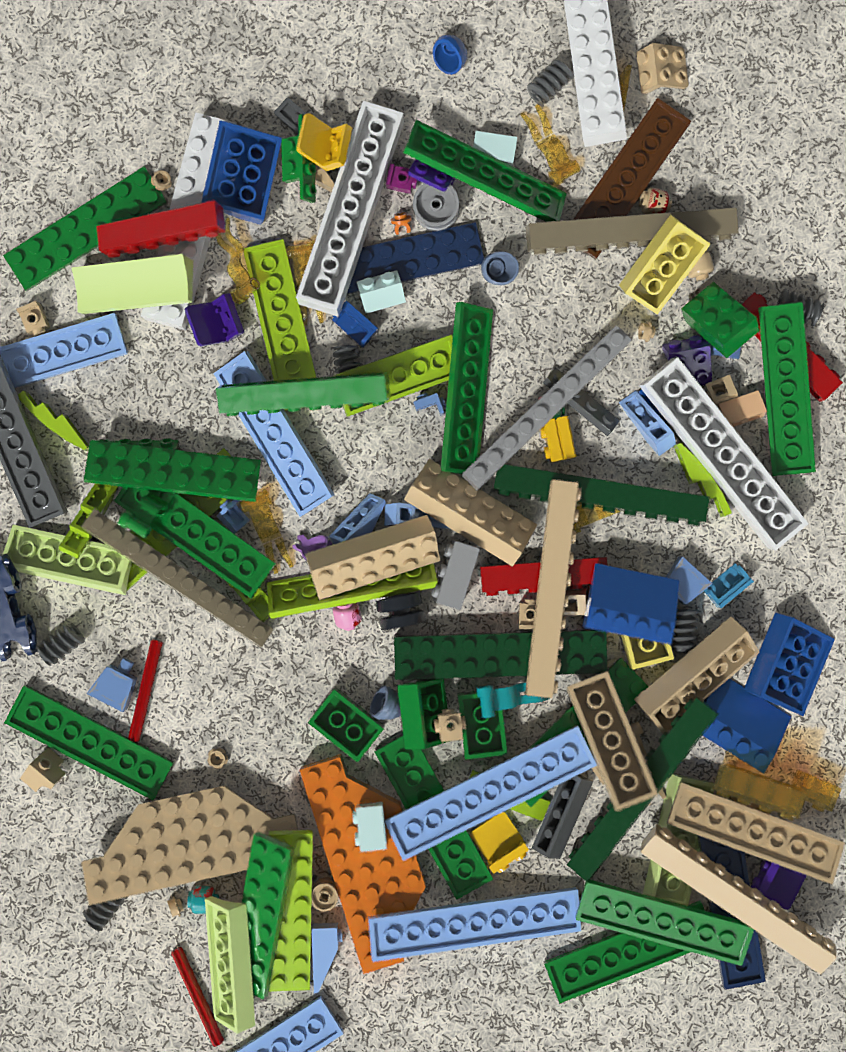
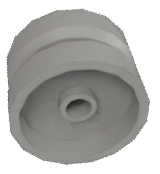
[413,183,460,232]

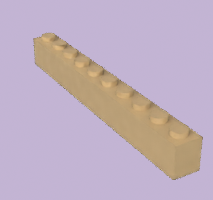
[525,480,581,698]
[641,824,837,974]

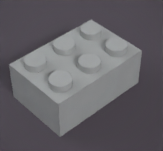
[431,541,480,610]

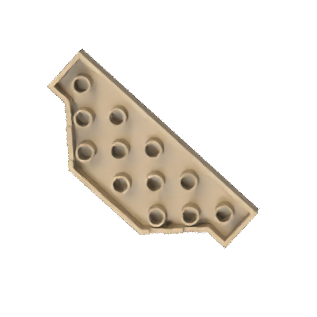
[81,785,298,905]

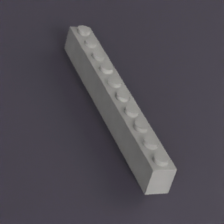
[462,325,631,491]

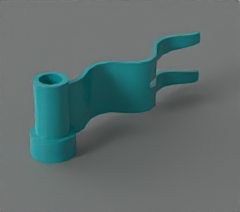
[476,682,550,718]

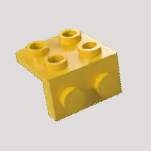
[297,113,352,171]
[470,811,529,874]

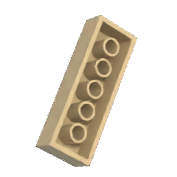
[404,458,537,566]
[305,515,440,600]
[634,617,760,734]
[567,671,658,811]

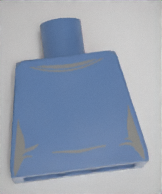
[666,556,713,605]
[87,658,137,712]

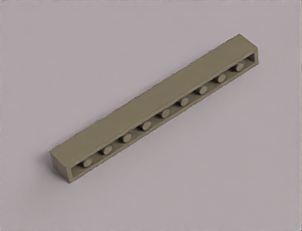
[525,208,739,256]
[82,509,274,648]

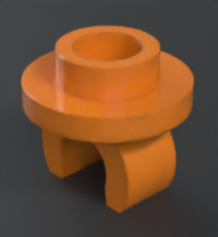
[391,212,412,235]

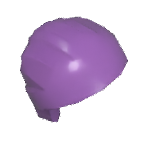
[292,535,333,561]

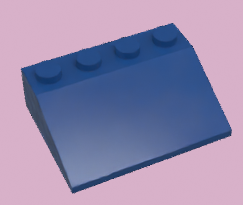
[201,120,282,225]
[583,563,680,645]
[743,612,835,716]
[703,678,791,774]

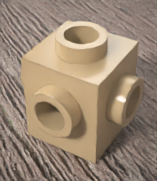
[434,708,466,742]

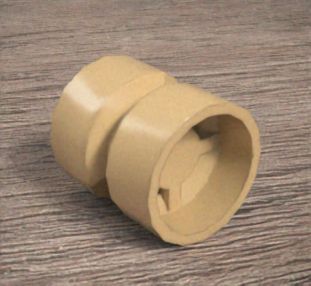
[311,877,339,911]

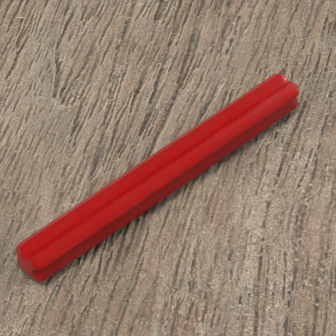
[128,639,163,742]
[171,947,224,1047]

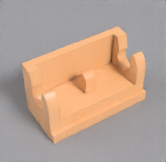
[718,390,767,427]

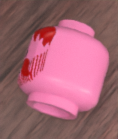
[332,602,362,631]

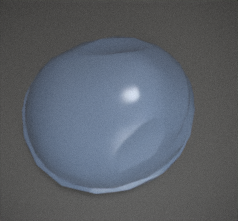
[481,251,519,286]
[369,686,401,720]

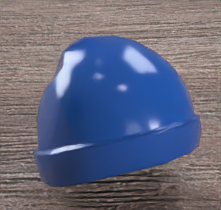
[433,35,467,75]

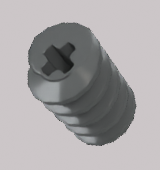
[527,59,574,107]
[777,288,824,327]
[333,345,361,374]
[671,608,699,652]
[36,623,85,666]
[83,896,129,931]

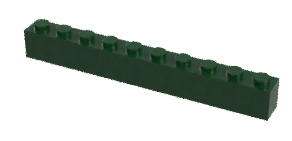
[494,464,710,527]
[567,697,720,881]

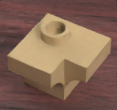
[20,747,66,792]

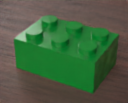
[681,281,759,358]
[397,678,450,749]
[308,687,385,763]
[457,688,508,760]

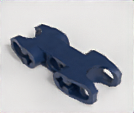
[0,553,38,662]

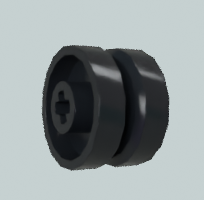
[375,592,426,631]

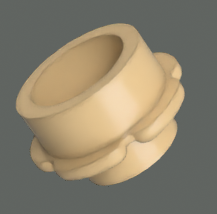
[151,170,172,191]
[638,321,655,342]
[207,748,228,769]
[167,896,184,917]

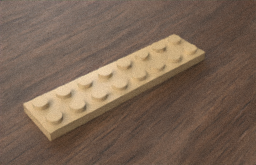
[667,782,845,884]

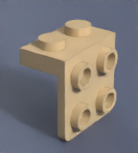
[636,43,688,94]

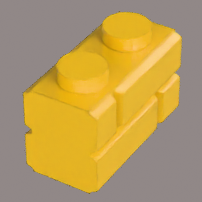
[539,416,577,463]

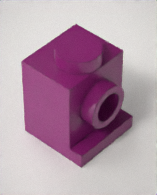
[386,164,418,194]

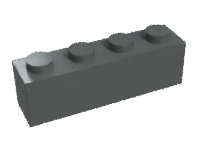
[531,774,593,859]

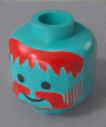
[187,886,219,914]

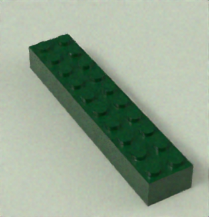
[394,629,608,680]

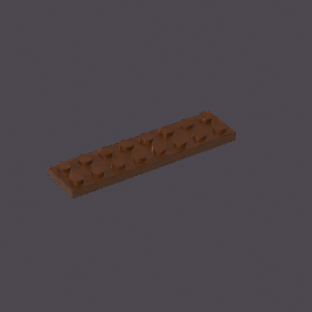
[573,98,692,260]

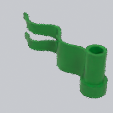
[118,490,175,538]

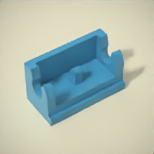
[704,563,754,608]

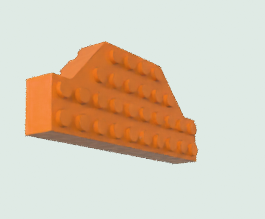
[299,754,426,974]

